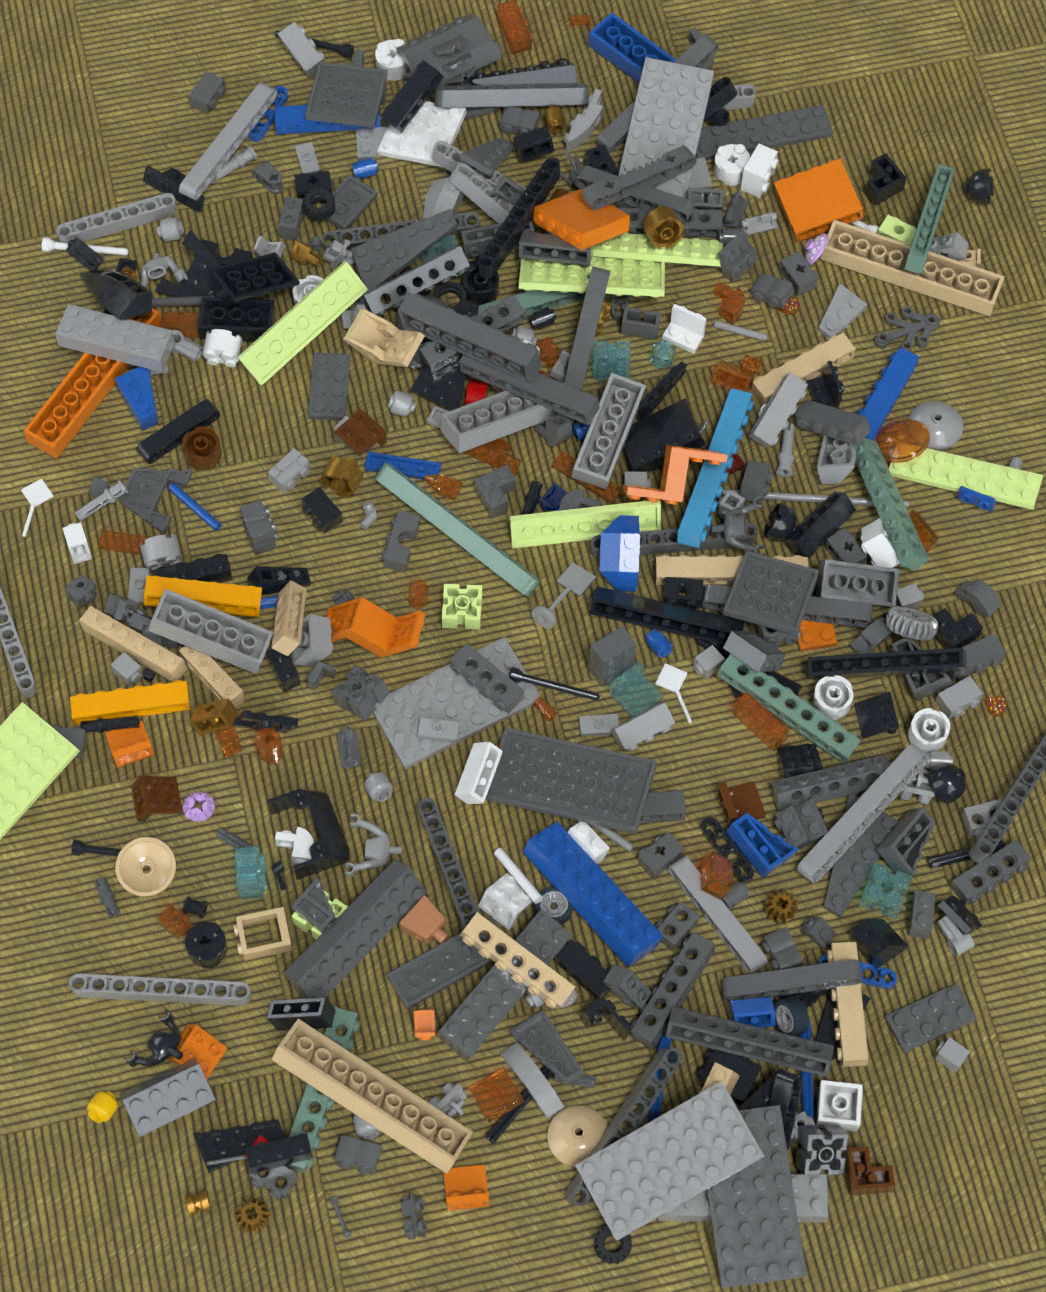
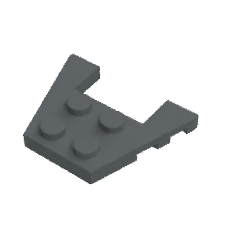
[119,468,193,534]

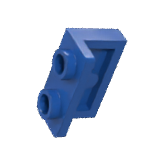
[958,486,998,512]

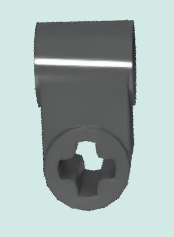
[252,161,283,194]

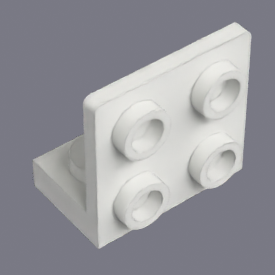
[662,304,706,354]
[478,873,533,930]

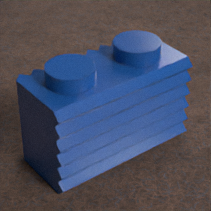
[731,997,775,1028]

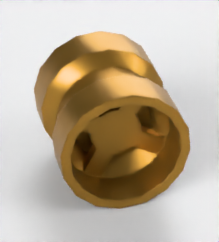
[185,1190,211,1216]

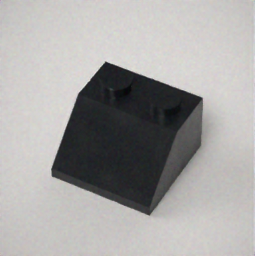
[850,919,909,969]

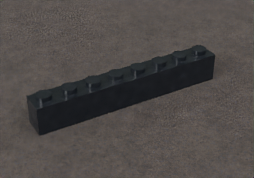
[590,586,745,645]
[808,647,967,680]

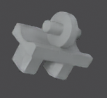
[323,240,355,269]
[900,771,935,804]
[428,1083,467,1117]

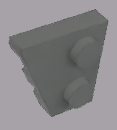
[291,878,335,933]

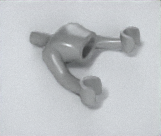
[140,253,188,287]
[345,814,402,877]

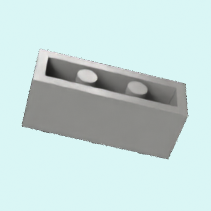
[278,22,325,78]
[610,702,675,752]

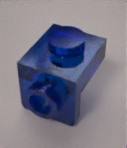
[538,482,568,511]

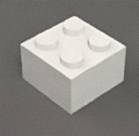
[816,1080,863,1132]

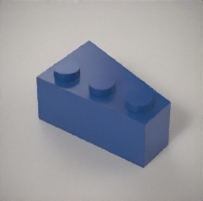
[115,367,159,431]
[726,813,799,878]

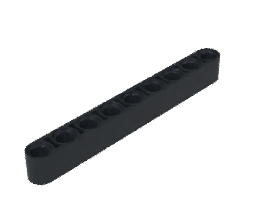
[478,157,561,279]

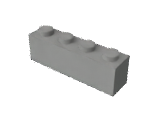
[748,373,808,448]

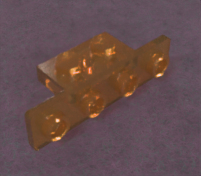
[450,438,521,476]

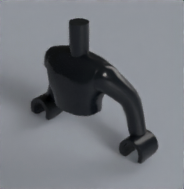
[124,1010,183,1067]

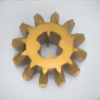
[764,889,799,924]
[234,1197,271,1234]

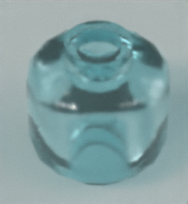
[650,340,676,369]

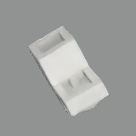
[275,827,314,864]

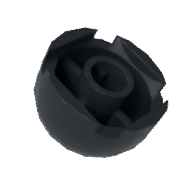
[966,168,994,205]
[763,502,798,541]
[928,763,966,804]

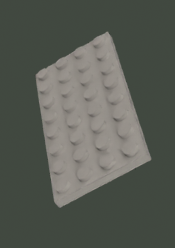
[618,57,714,198]
[373,637,542,769]
[575,1081,764,1241]

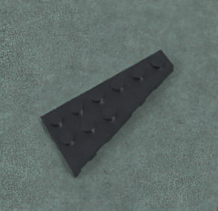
[410,298,479,411]

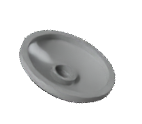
[908,401,963,451]

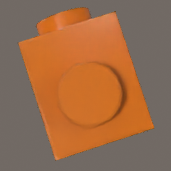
[414,1009,435,1040]

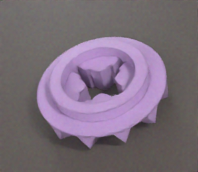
[183,791,215,822]

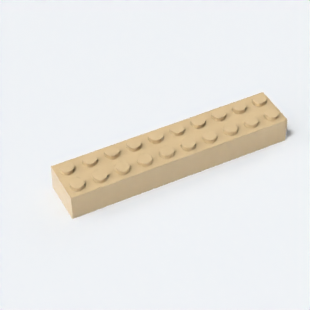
[820,220,1005,316]
[271,1019,473,1174]

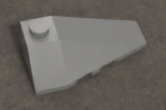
[423,177,465,249]

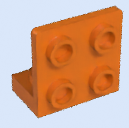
[106,721,154,768]
[166,1024,227,1080]
[444,1165,489,1211]

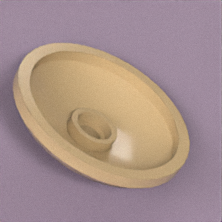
[115,837,176,897]
[547,1106,608,1168]

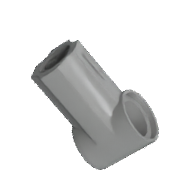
[171,330,203,362]
[937,915,975,956]

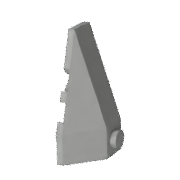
[817,435,857,484]

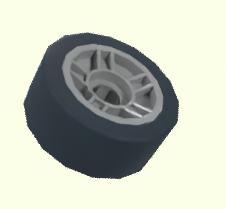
[535,887,573,925]
[774,996,809,1036]

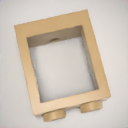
[233,907,292,961]

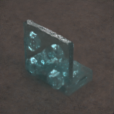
[609,661,663,718]

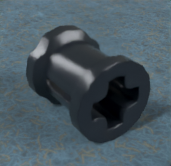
[183,896,208,919]

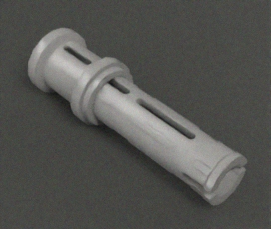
[211,145,257,184]
[776,423,795,477]
[75,479,130,522]

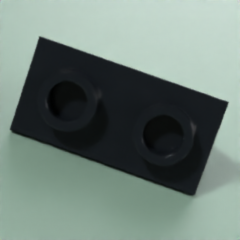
[66,236,104,271]

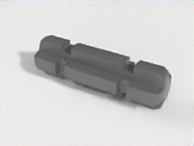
[216,828,253,855]

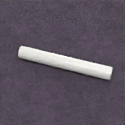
[494,848,543,904]

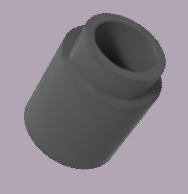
[719,228,744,246]
[719,880,749,909]

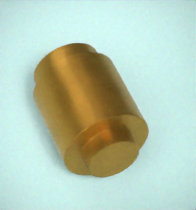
[544,106,565,133]

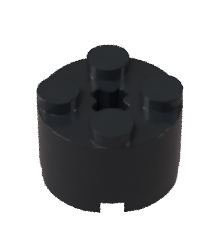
[463,263,499,305]
[185,922,228,968]

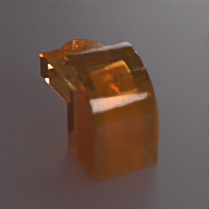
[714,282,745,325]

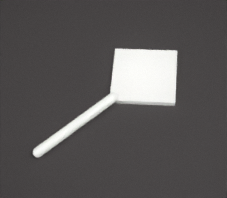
[21,478,54,537]
[655,663,692,723]

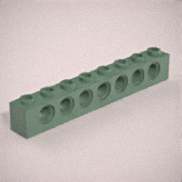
[905,164,955,274]
[853,438,929,571]
[717,654,861,764]
[285,1007,361,1174]

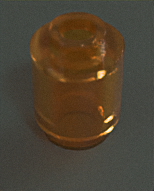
[409,579,428,609]

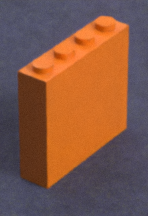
[774,159,864,242]
[533,189,630,250]

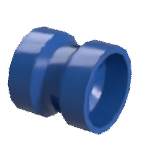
[572,421,592,441]

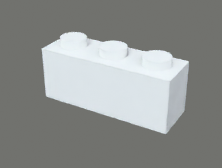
[455,742,503,804]

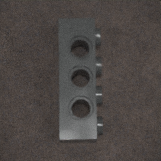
[451,643,524,714]
[950,839,1031,905]

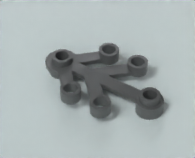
[874,306,940,352]

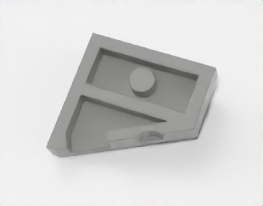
[356,127,388,161]

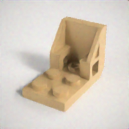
[343,309,424,367]

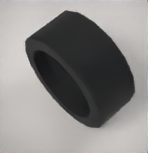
[433,282,467,311]

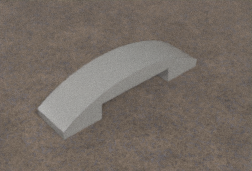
[500,1042,564,1119]

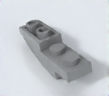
[564,89,603,152]

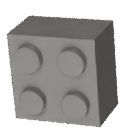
[292,614,333,668]

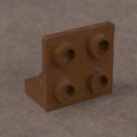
[335,409,387,455]
[131,776,183,822]
[717,781,766,827]

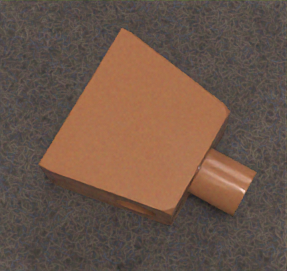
[399,895,449,945]

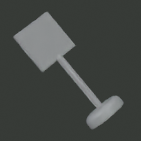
[531,562,596,629]

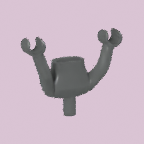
[712,496,765,555]

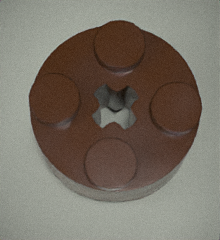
[182,426,222,470]

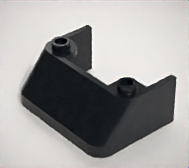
[268,789,350,880]

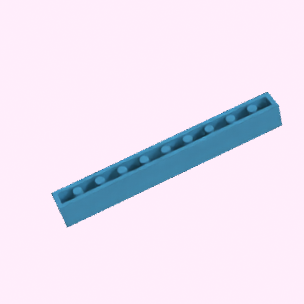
[677,388,754,548]

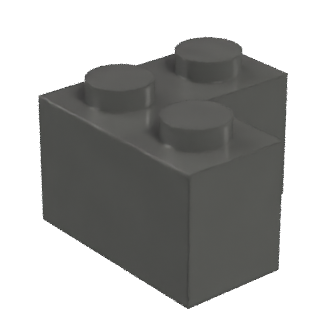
[474,465,516,519]

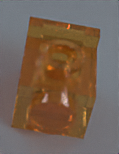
[535,336,562,370]
[215,725,243,759]
[158,904,191,939]

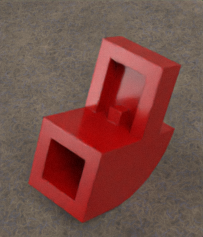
[465,380,489,405]

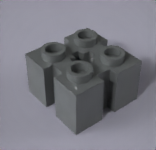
[240,500,278,556]
[331,665,390,721]
[795,1125,848,1175]

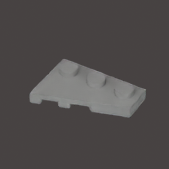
[818,284,867,339]

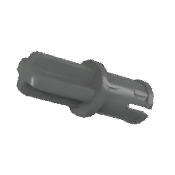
[554,1074,596,1088]

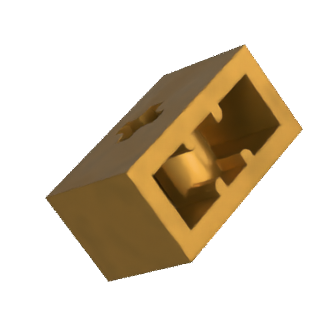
[189,698,238,735]

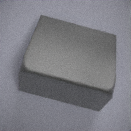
[89,475,110,498]

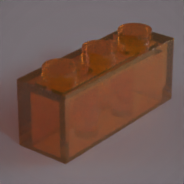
[497,0,534,55]
[732,692,789,752]

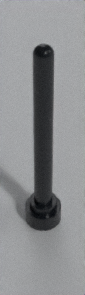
[275,30,354,59]
[509,667,600,700]
[71,840,122,857]

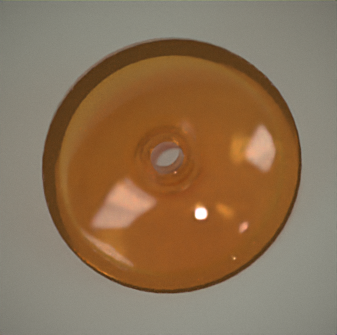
[875,419,930,462]

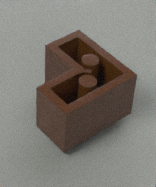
[845,1147,895,1196]

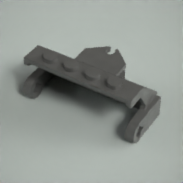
[396,13,502,87]

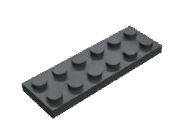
[386,916,505,1010]

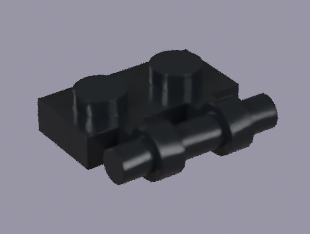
[938,896,982,935]

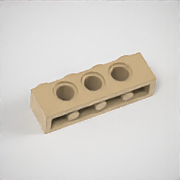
[271,580,307,656]
[179,646,245,708]

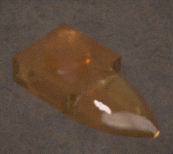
[424,474,462,501]

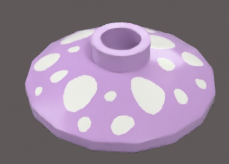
[805,233,828,265]

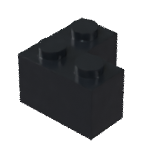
[865,153,907,205]
[932,608,983,649]

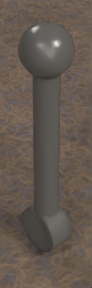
[330,1197,351,1238]

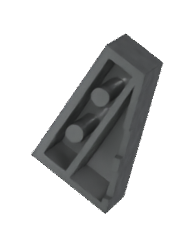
[891,637,953,700]
[876,807,935,879]

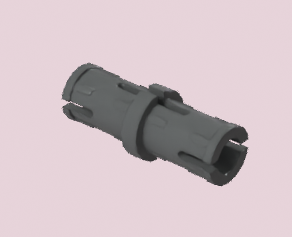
[94,877,121,918]

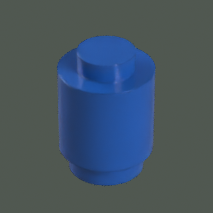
[352,157,379,179]
[645,629,673,657]

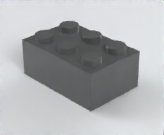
[589,626,636,687]

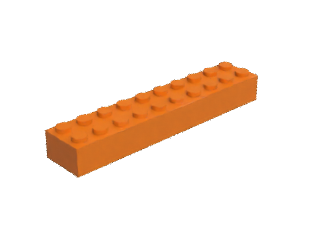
[23,308,162,459]

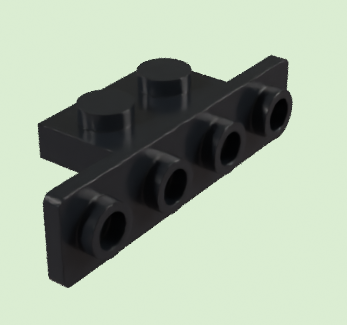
[143,166,205,212]

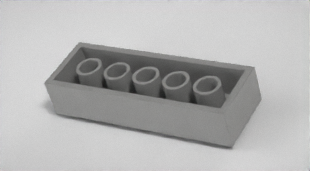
[55,304,175,372]
[572,373,646,490]
[441,391,555,453]
[148,589,274,674]

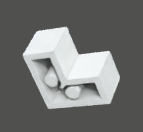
[741,144,779,198]
[860,518,900,568]

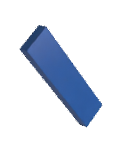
[365,452,441,482]

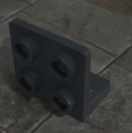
[806,361,844,409]
[777,743,823,779]
[582,997,629,1041]

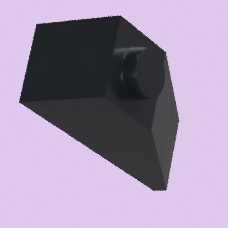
[247,566,311,595]

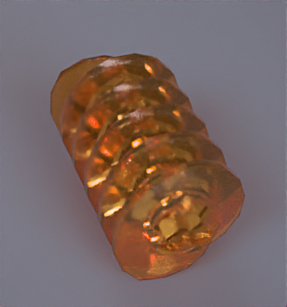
[255,728,283,765]

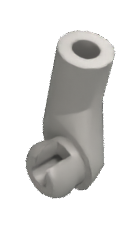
[360,501,377,530]

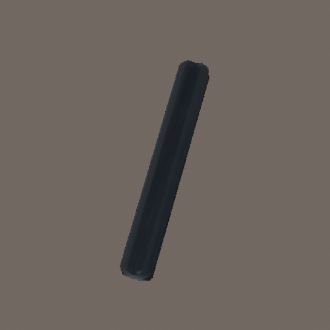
[928,840,1004,869]

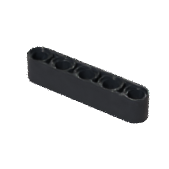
[704,77,737,120]
[136,399,220,464]
[769,1070,803,1153]

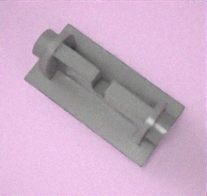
[739,211,778,235]

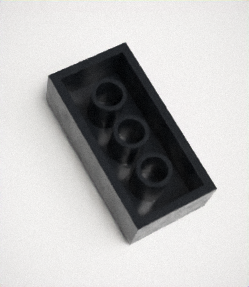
[198,297,276,342]

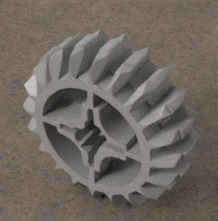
[886,606,938,641]

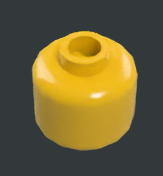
[87,1091,118,1123]

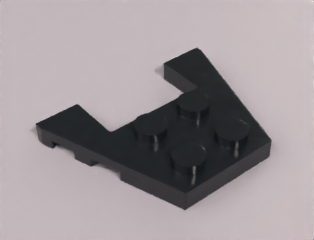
[155,230,222,297]
[232,710,298,733]

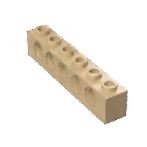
[460,912,575,1010]

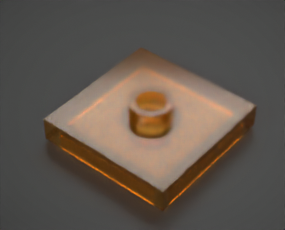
[468,1067,524,1123]

